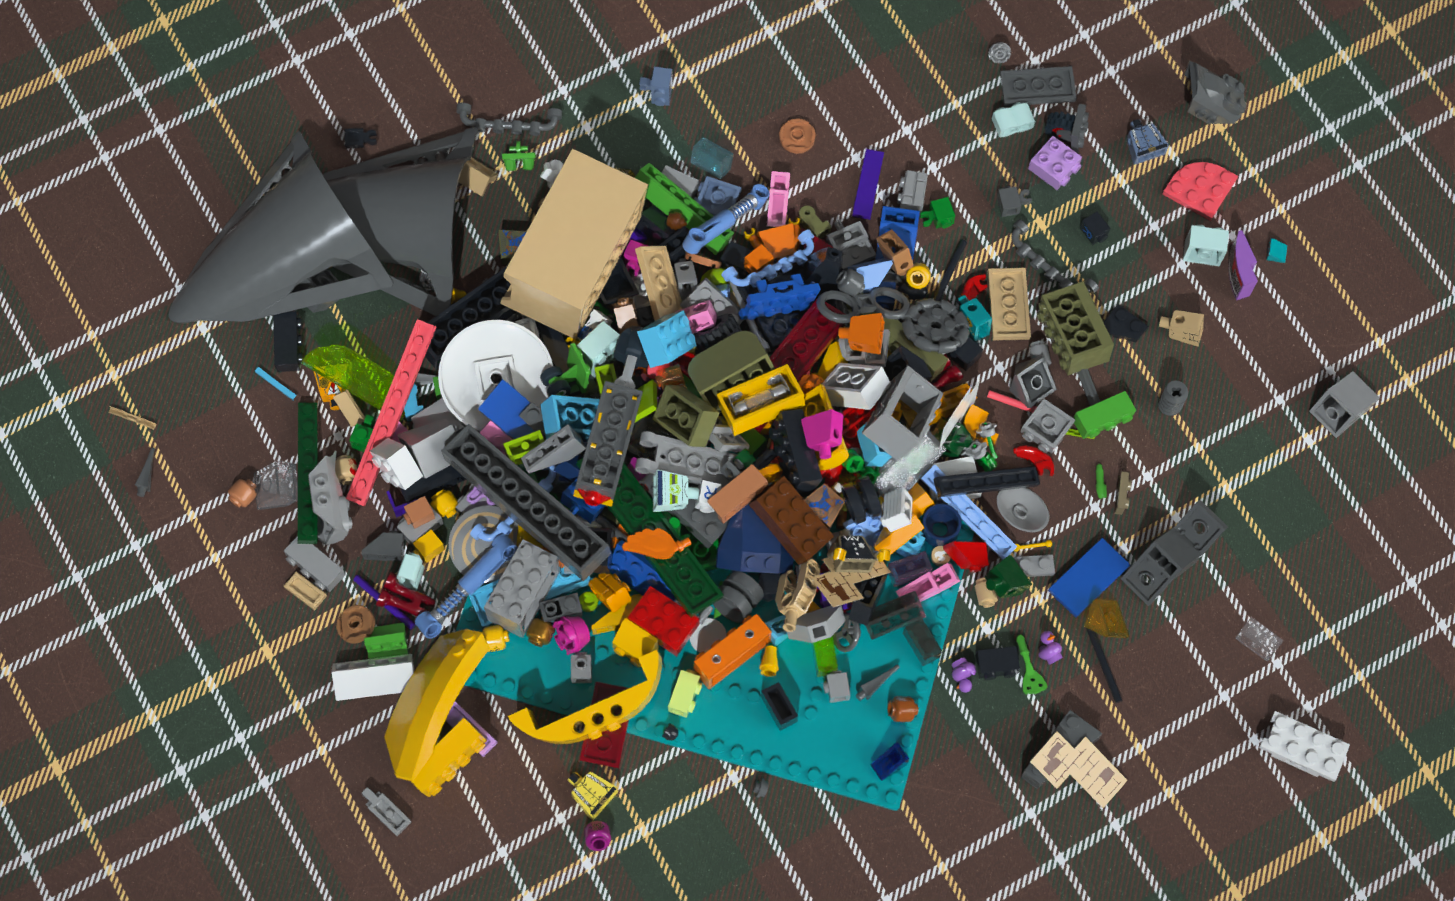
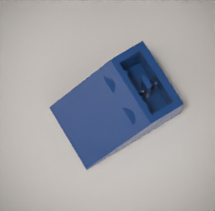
[875,206,920,268]

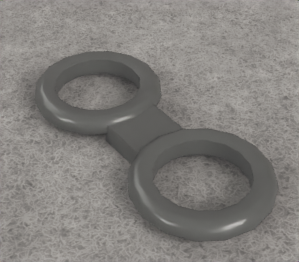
[816,287,910,323]

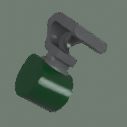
[720,448,757,482]

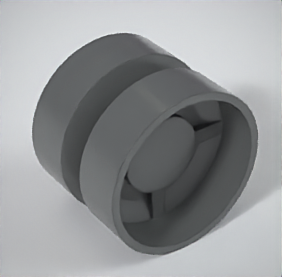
[713,570,764,623]

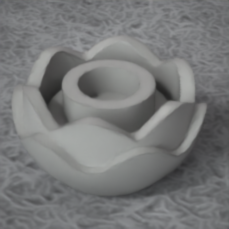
[989,42,1011,63]

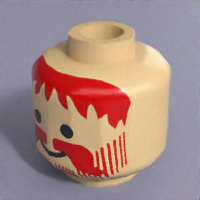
[335,455,358,485]

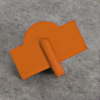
[798,374,824,395]

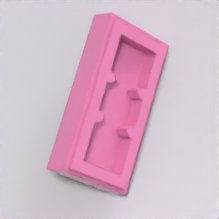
[479,420,513,456]

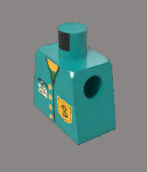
[956,295,992,341]

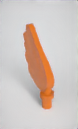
[622,528,691,559]

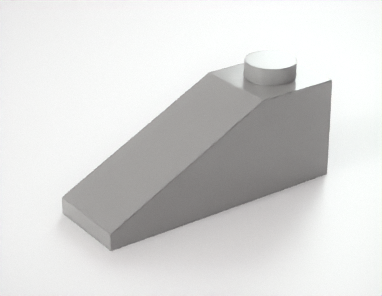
[521,425,586,473]

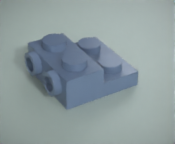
[694,176,741,216]

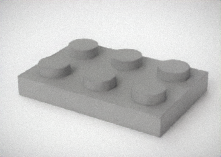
[680,278,745,325]

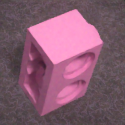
[676,300,717,334]

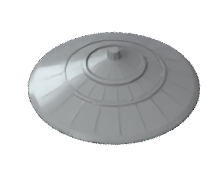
[997,488,1049,532]

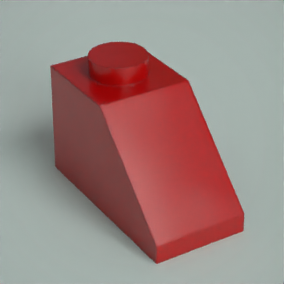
[943,541,989,572]

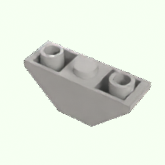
[784,605,845,643]

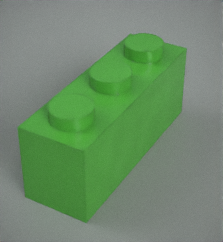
[1073,391,1136,439]

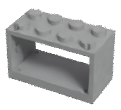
[862,366,943,461]
[484,539,560,638]

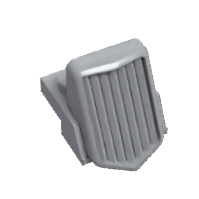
[838,329,890,367]

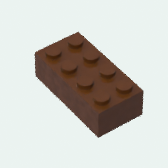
[749,476,834,565]

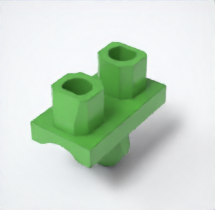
[502,141,536,171]

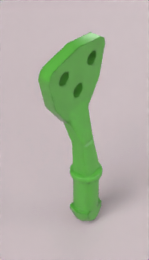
[1016,634,1047,694]

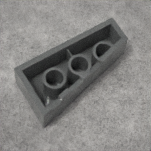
[1021,710,1102,789]

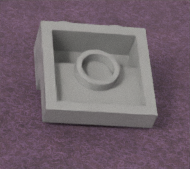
[1021,399,1075,454]

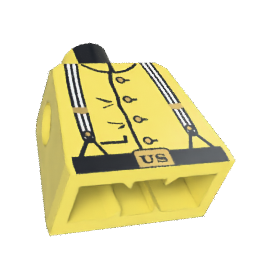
[568,772,618,821]

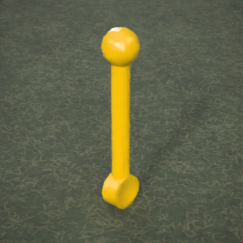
[1014,540,1052,552]

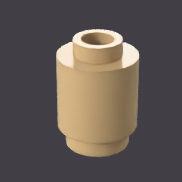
[974,577,998,608]

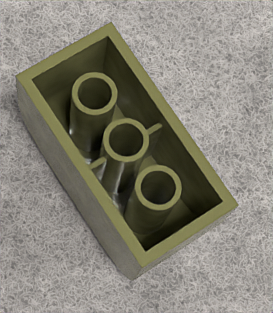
[688,331,775,412]

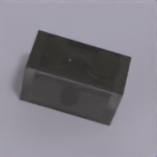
[903,618,942,666]

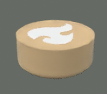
[931,546,951,566]

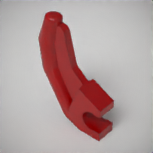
[961,274,988,301]
[1013,445,1054,476]

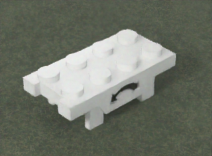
[1259,711,1350,782]

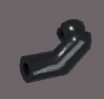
[899,283,928,300]

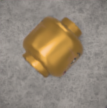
[526,617,555,647]

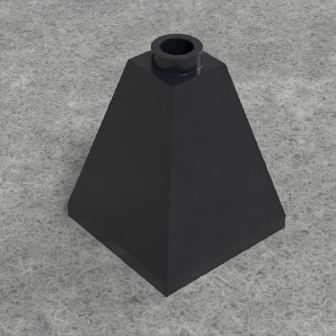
[802,247,843,295]

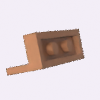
[708,465,769,524]

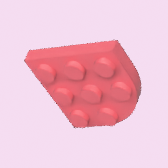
[1163,162,1238,221]

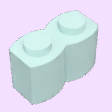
[992,102,1035,137]
[396,553,425,591]

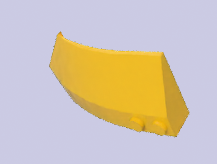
[384,629,489,782]

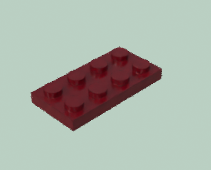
[580,682,629,768]

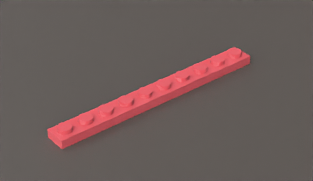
[346,319,436,506]

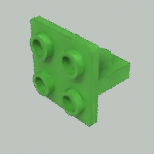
[364,623,408,659]

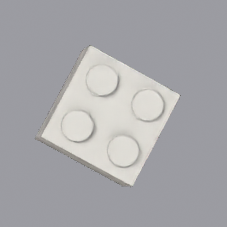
[370,438,423,490]

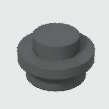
[753,778,769,798]

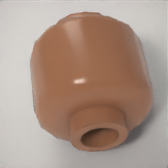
[228,479,257,508]

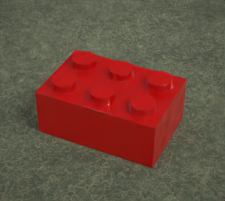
[627,586,700,656]

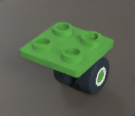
[540,343,591,397]

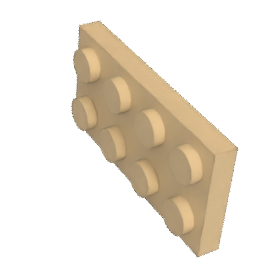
[635,246,683,321]
[988,268,1031,340]

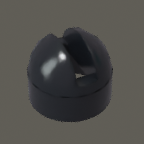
[662,723,679,741]

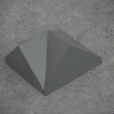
[1009,356,1057,408]

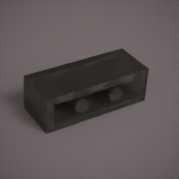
[865,591,926,640]

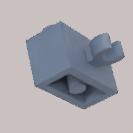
[639,67,673,106]

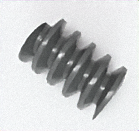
[1158,381,1188,416]

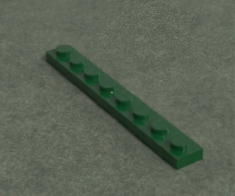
[297,403,317,544]

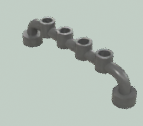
[456,103,562,136]
[1011,219,1099,294]

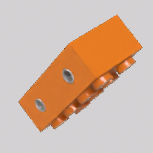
[694,614,772,690]

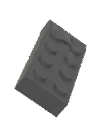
[639,456,729,549]

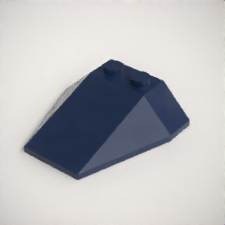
[716,495,793,573]

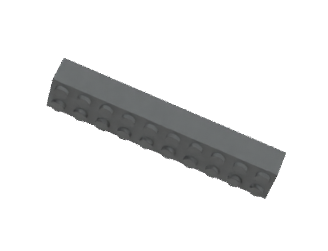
[441,424,611,581]

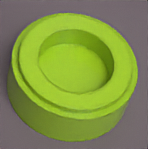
[579,591,598,612]

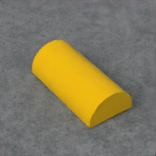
[797,384,849,470]

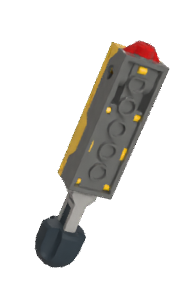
[573,326,649,507]

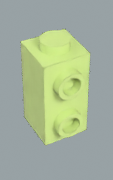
[668,669,702,718]

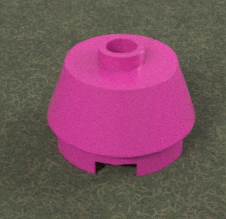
[553,616,590,655]

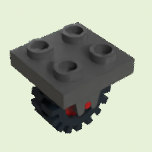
[1045,104,1089,154]

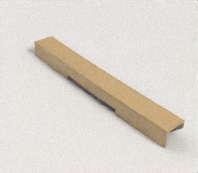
[108,406,156,430]

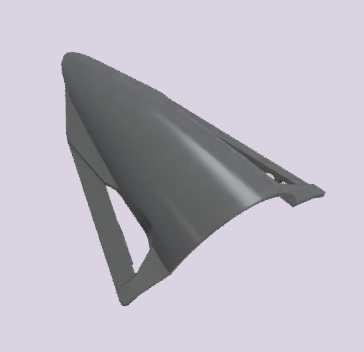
[322,127,478,316]
[169,131,394,323]

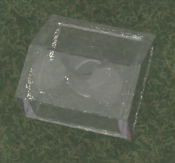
[254,461,298,510]

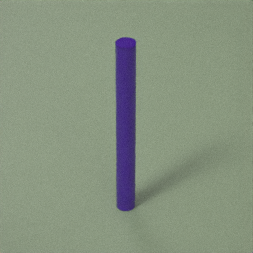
[353,575,416,630]

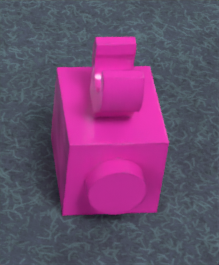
[623,240,648,277]

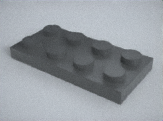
[1000,66,1077,106]

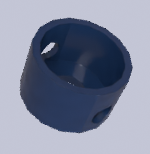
[921,504,962,547]

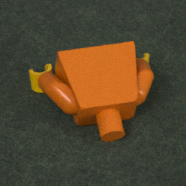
[744,217,801,262]

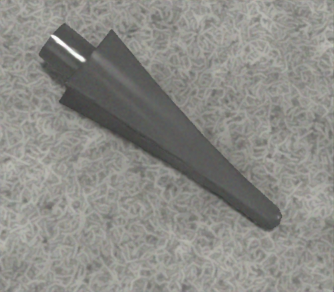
[135,448,155,497]
[856,665,900,701]

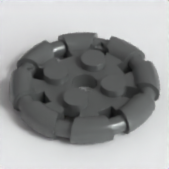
[902,298,970,354]

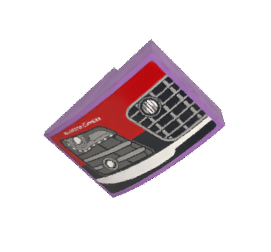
[1228,230,1258,300]

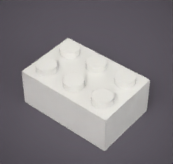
[822,363,891,410]

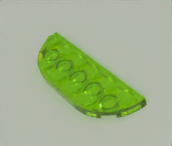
[301,345,405,422]

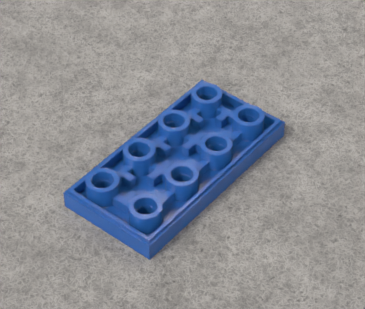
[478,379,545,441]
[1048,538,1131,618]

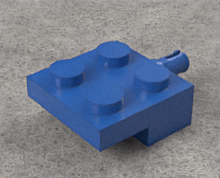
[560,478,606,524]

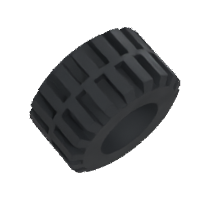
[693,314,742,353]

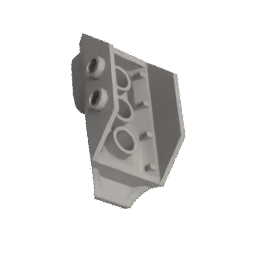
[308,451,352,545]

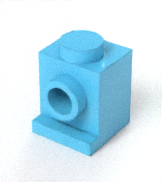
[896,531,926,562]

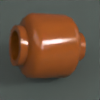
[887,696,918,722]

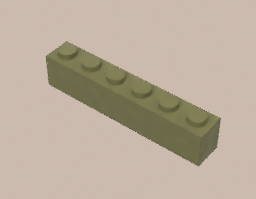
[846,292,948,382]

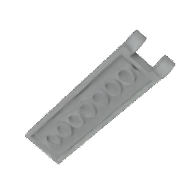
[635,431,805,499]

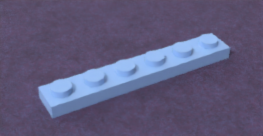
[920,464,1017,560]

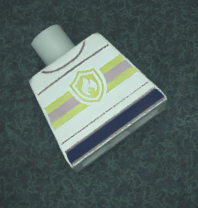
[653,470,699,512]

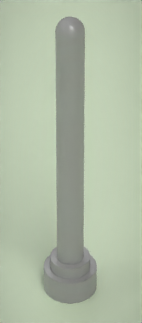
[729,281,771,354]

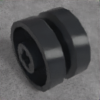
[841,475,882,525]

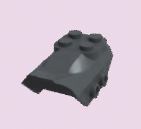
[1184,61,1246,124]

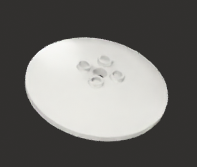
[438,320,553,432]

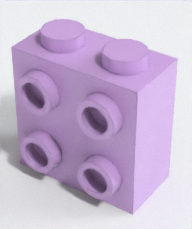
[1028,136,1082,190]

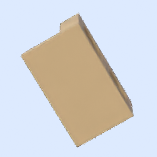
[459,157,498,196]

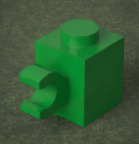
[920,197,955,229]
[349,415,375,452]

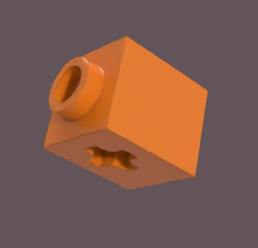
[744,244,774,274]

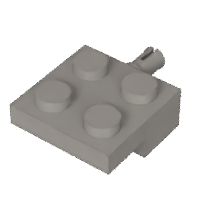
[826,219,876,270]
[709,416,750,453]

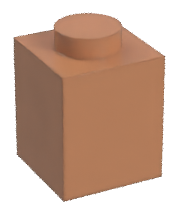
[403,496,435,529]

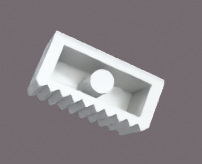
[880,487,913,532]

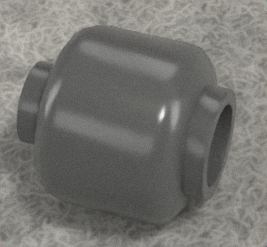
[836,268,865,297]

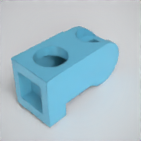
[404,384,424,422]

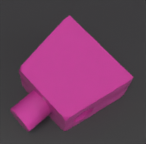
[801,409,843,459]

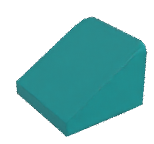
[1266,238,1287,263]

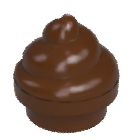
[667,211,687,230]

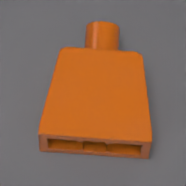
[838,313,885,355]

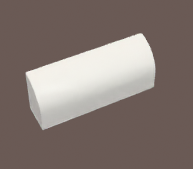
[332,654,414,701]

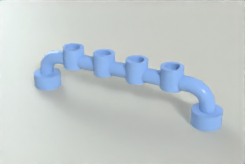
[721,229,814,288]
[470,465,556,542]

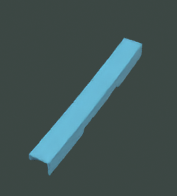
[255,367,297,401]

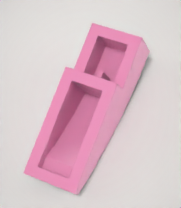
[767,171,790,227]
[896,563,960,608]

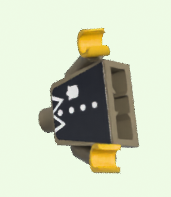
[827,529,891,573]

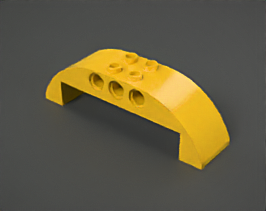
[508,650,662,744]

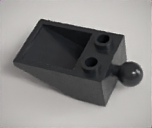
[598,256,639,307]

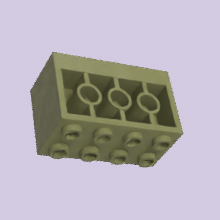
[1037,281,1114,376]

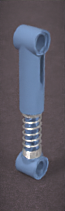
[682,184,770,254]
[415,534,518,639]

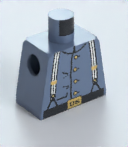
[1127,119,1169,165]

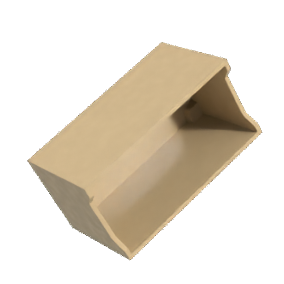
[501,149,648,340]

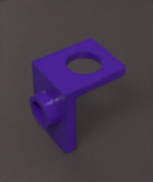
[386,490,418,517]

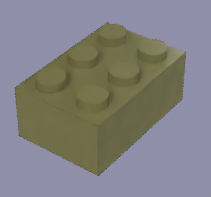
[653,385,720,447]

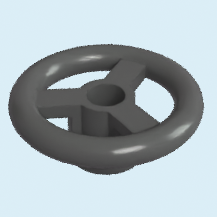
[832,613,861,652]

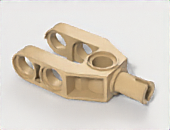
[775,559,820,632]

